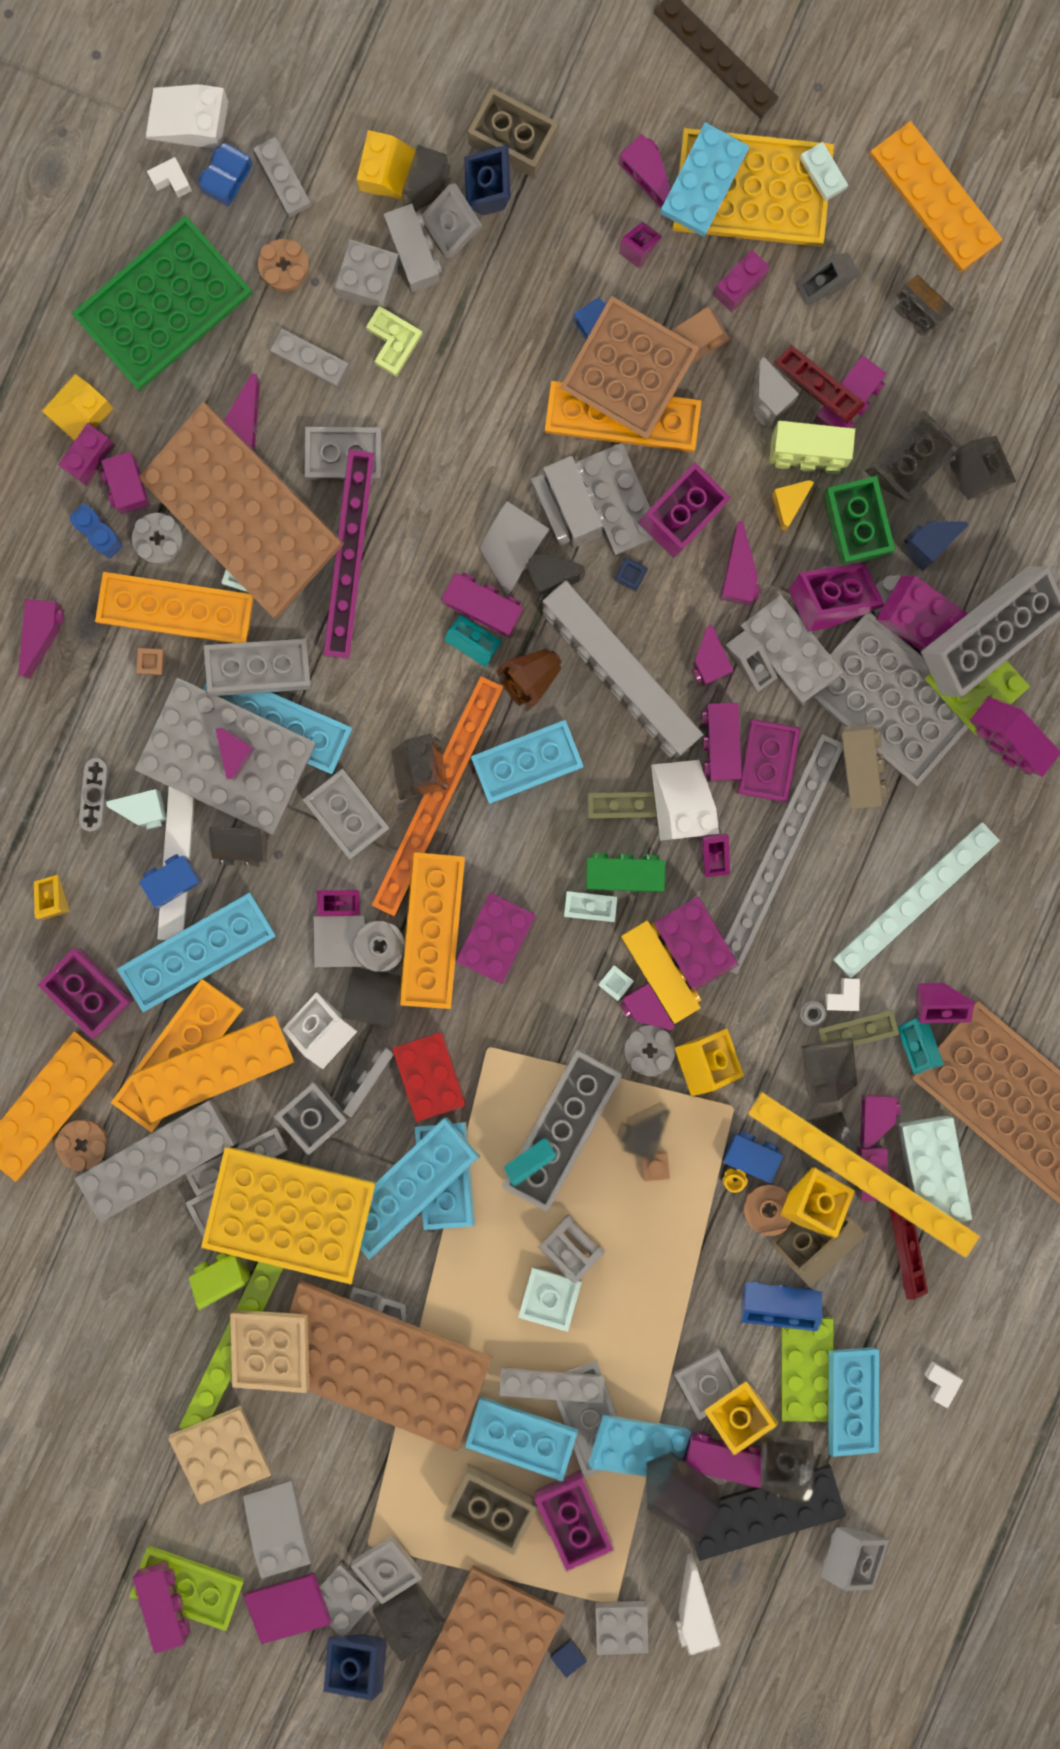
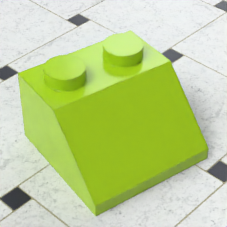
[189,1253,252,1310]

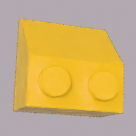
[357,130,419,202]
[675,1028,744,1096]

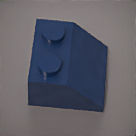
[464,145,510,215]
[901,521,969,571]
[323,1634,387,1701]

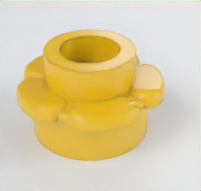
[722,1168,748,1193]

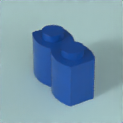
[198,142,253,207]
[69,504,123,559]

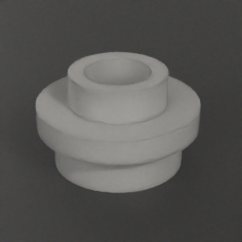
[800,1001,826,1027]

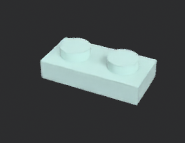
[800,142,848,201]
[564,891,617,922]

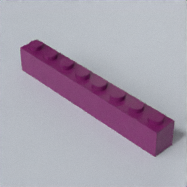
[323,449,374,660]

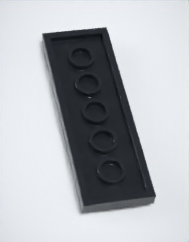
[684,1464,846,1561]

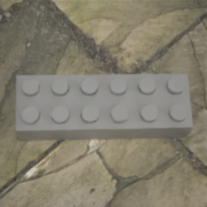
[921,566,1060,697]
[502,1048,622,1212]
[75,1098,239,1223]

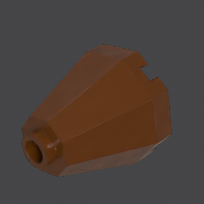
[496,649,562,712]

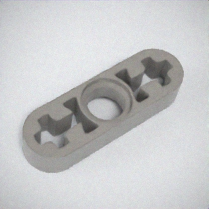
[530,474,571,546]
[79,758,110,832]

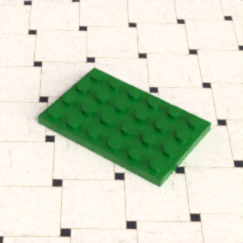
[71,215,253,392]

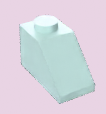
[106,789,167,830]

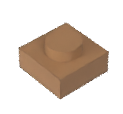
[136,648,165,676]
[641,1152,670,1181]

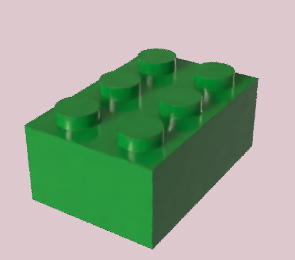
[823,476,895,566]
[585,853,665,892]

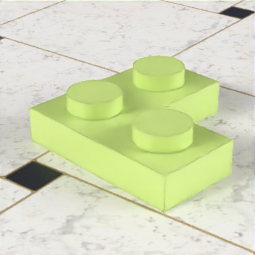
[366,306,423,377]

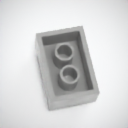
[543,456,605,548]

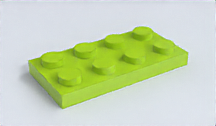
[781,1317,834,1422]
[129,1545,245,1631]

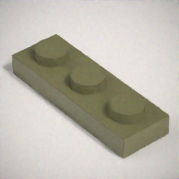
[588,792,657,819]
[818,1010,899,1054]

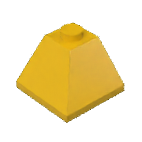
[42,374,114,441]
[780,1168,855,1238]
[704,1381,778,1455]

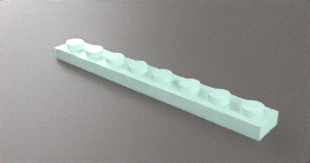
[832,822,1000,978]

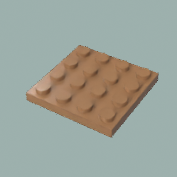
[560,296,700,440]

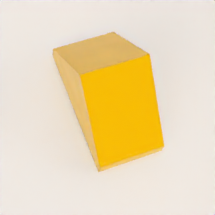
[772,480,814,531]
[34,874,70,919]

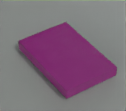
[737,719,801,803]
[244,1573,332,1644]

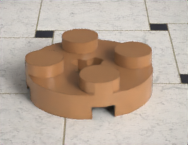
[258,239,309,292]
[55,1119,108,1171]
[743,1183,791,1236]

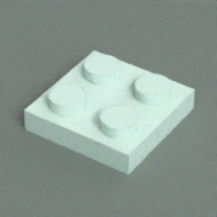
[518,1266,582,1332]

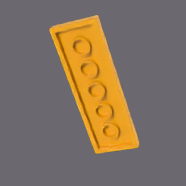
[869,121,1003,273]
[545,381,702,453]
[95,572,254,643]
[399,852,465,1009]
[111,979,244,1133]
[131,1015,294,1122]
[0,1031,115,1182]

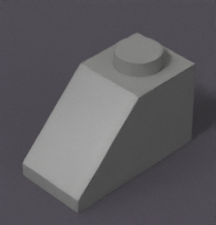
[725,630,778,693]

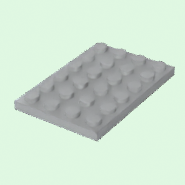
[813,612,968,787]
[135,677,317,835]

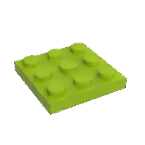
[925,660,1030,735]

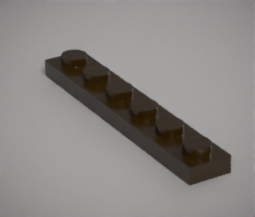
[654,0,779,119]

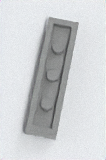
[185,1126,289,1196]
[499,1367,604,1403]

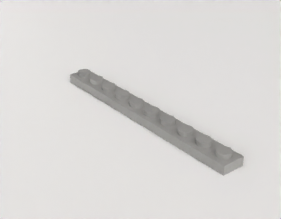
[725,734,844,975]

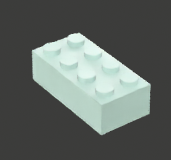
[897,1115,972,1222]

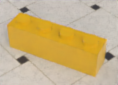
[620,920,701,1024]

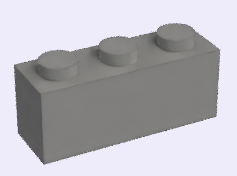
[384,204,442,293]

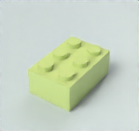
[769,421,855,474]

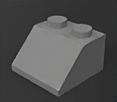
[753,357,799,428]
[821,1527,889,1591]

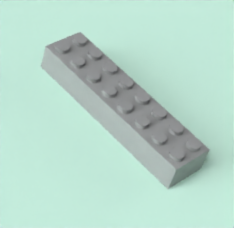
[542,581,703,760]

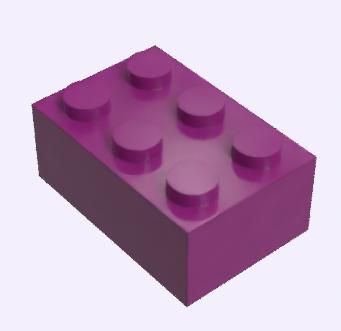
[637,462,731,558]
[876,576,968,651]
[969,696,1060,777]
[456,893,536,984]
[654,896,740,991]
[38,948,135,1039]
[534,1470,614,1572]

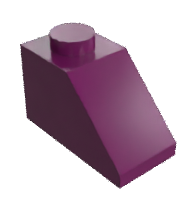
[691,625,733,687]
[620,983,675,1030]
[915,983,975,1023]
[860,1094,901,1148]

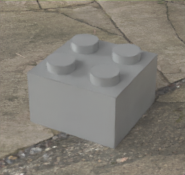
[335,239,400,309]
[274,1080,350,1155]

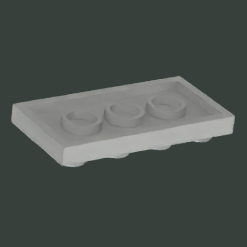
[577,443,654,556]
[741,595,844,705]
[204,639,311,696]
[556,1360,617,1477]

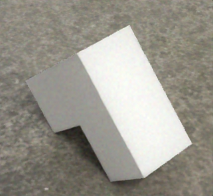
[147,157,192,198]
[825,978,860,1011]
[924,1361,963,1408]

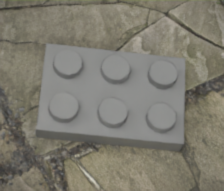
[305,427,382,480]
[303,768,390,860]

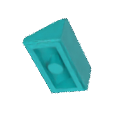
[444,614,503,667]
[898,1018,944,1075]
[504,1138,557,1186]

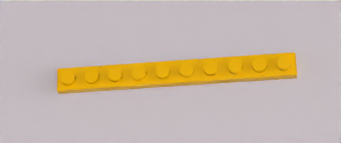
[747,1092,980,1258]

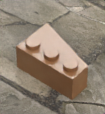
[671,307,732,363]

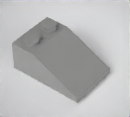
[243,1480,314,1579]

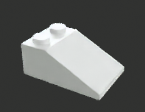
[146,84,228,149]
[651,760,719,841]
[676,1553,720,1655]

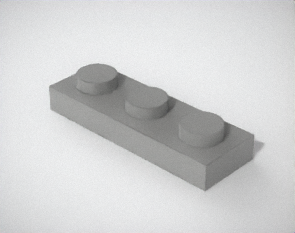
[253,137,311,218]
[270,329,349,388]
[342,1047,394,1117]

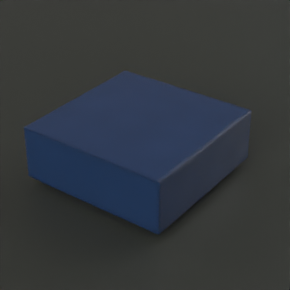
[614,557,648,592]
[550,1639,586,1678]

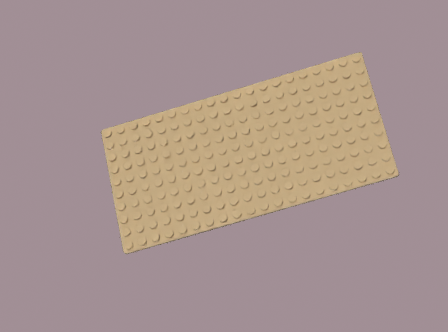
[368,1047,734,1602]

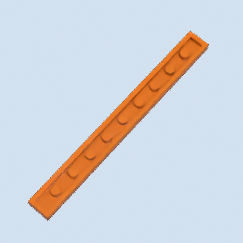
[372,676,504,916]

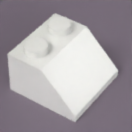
[282,992,357,1069]

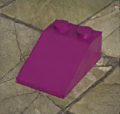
[789,562,884,632]

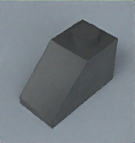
[796,253,860,305]

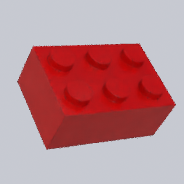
[392,1031,466,1122]

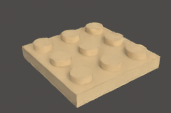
[230,1310,310,1393]
[169,1405,271,1504]

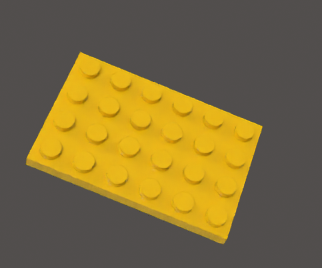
[672,128,834,247]
[201,1147,376,1284]

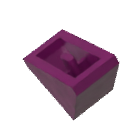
[619,222,663,268]
[215,728,255,780]
[700,834,730,878]
[316,890,360,916]

